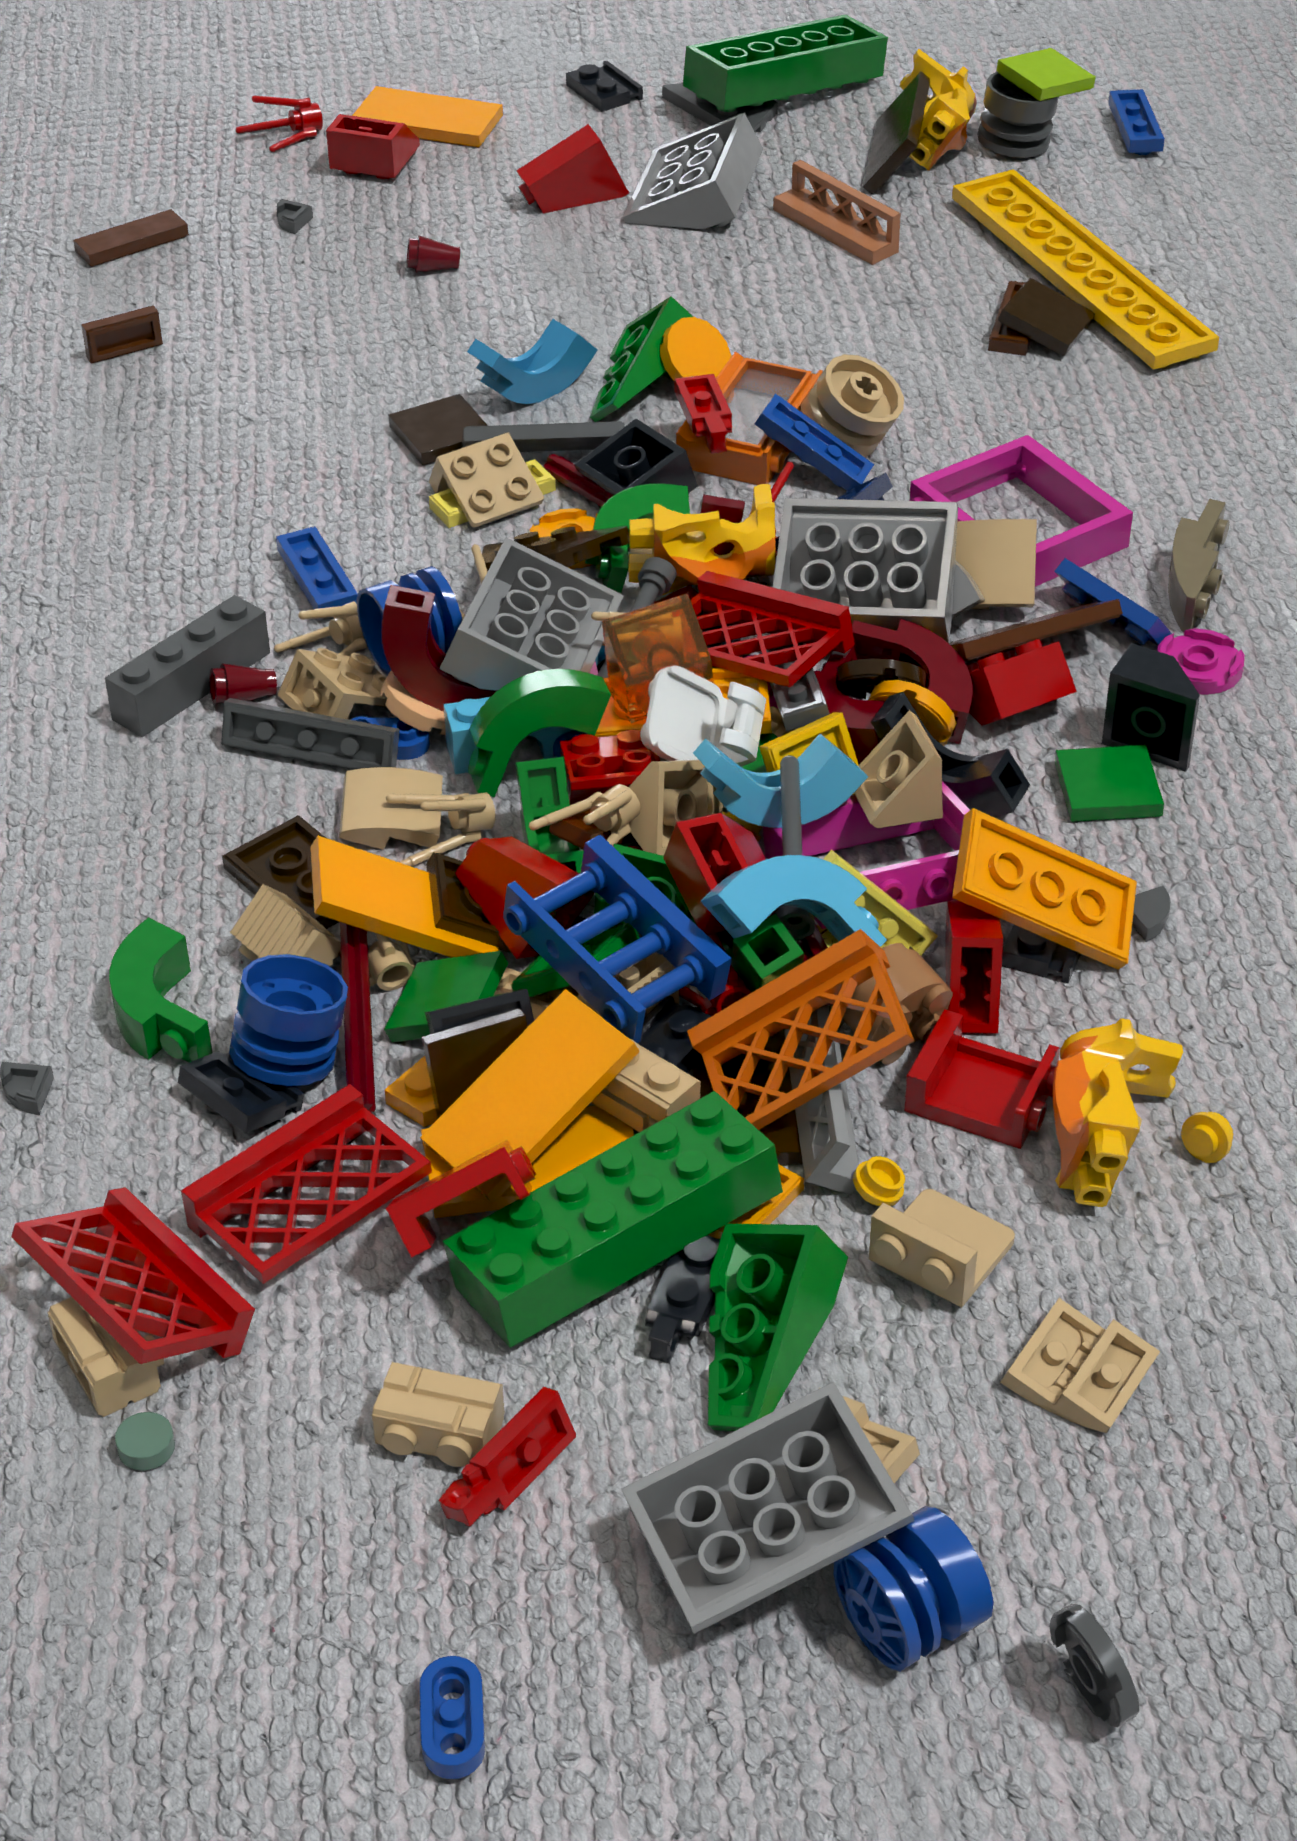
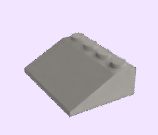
[622,113,763,229]
[773,498,958,643]
[440,537,624,690]
[621,1381,914,1634]

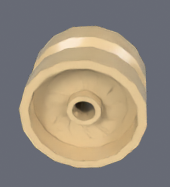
[801,354,904,457]

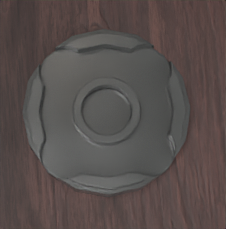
[1049,1603,1140,1727]

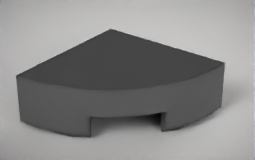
[276,199,313,234]
[1132,886,1171,941]
[0,1062,54,1115]

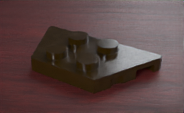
[482,526,629,571]

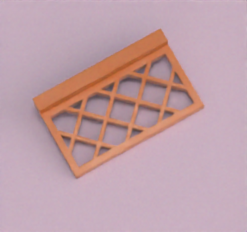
[687,929,914,1130]

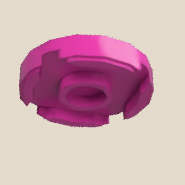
[1157,628,1245,695]

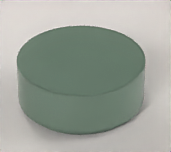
[115,1412,175,1471]

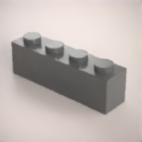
[105,595,270,737]

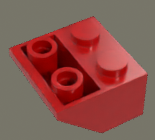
[326,114,420,179]
[967,639,1077,726]
[560,730,660,805]
[663,813,775,935]

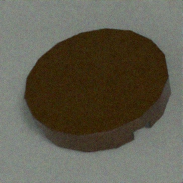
[836,658,926,700]

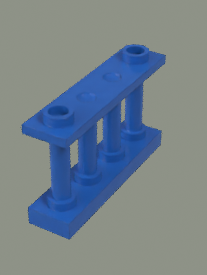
[503,835,732,1043]

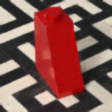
[516,124,629,213]
[455,836,595,959]
[945,900,1003,1034]

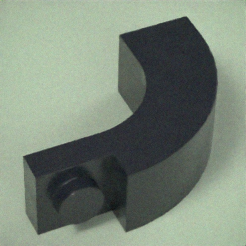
[871,692,1030,817]

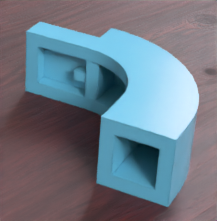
[693,734,869,828]
[701,855,887,947]

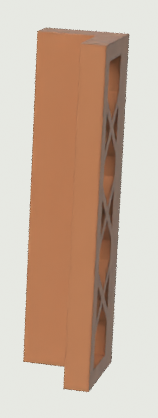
[773,160,901,265]

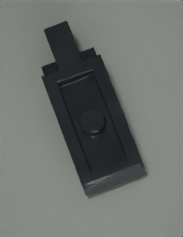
[645,1236,720,1364]

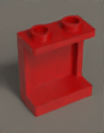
[904,1009,1060,1149]
[386,1140,536,1258]

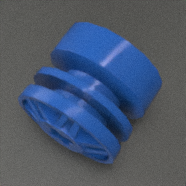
[357,566,462,675]
[229,954,348,1086]
[833,1506,994,1672]

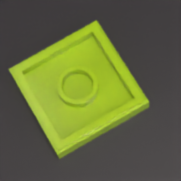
[996,48,1096,101]

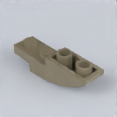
[1168,499,1229,632]

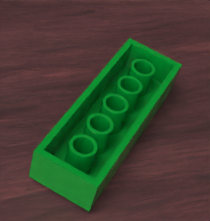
[683,14,888,112]
[443,1091,783,1348]

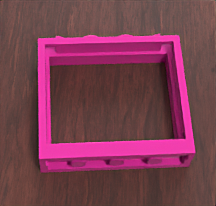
[909,435,1133,587]
[763,781,970,929]

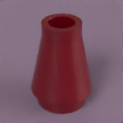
[406,235,460,272]
[209,663,277,705]

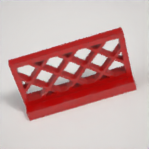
[647,571,855,688]
[181,1084,432,1284]
[11,1187,255,1364]

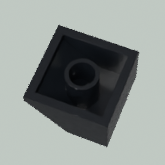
[574,418,698,495]
[1101,643,1200,772]

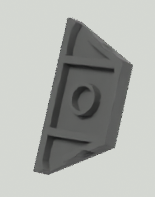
[662,83,778,132]

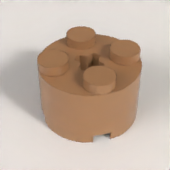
[842,943,953,1065]

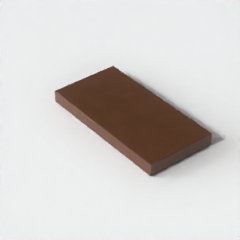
[949,599,1123,661]

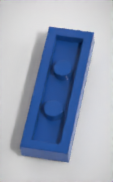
[1108,89,1165,155]
[754,393,874,491]
[276,526,358,619]
[1055,558,1172,646]

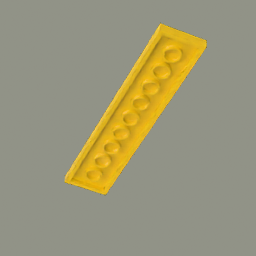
[952,169,1219,370]

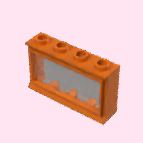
[676,352,823,485]

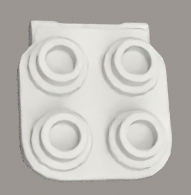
[640,665,766,767]

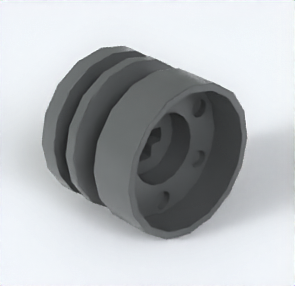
[977,72,1059,158]

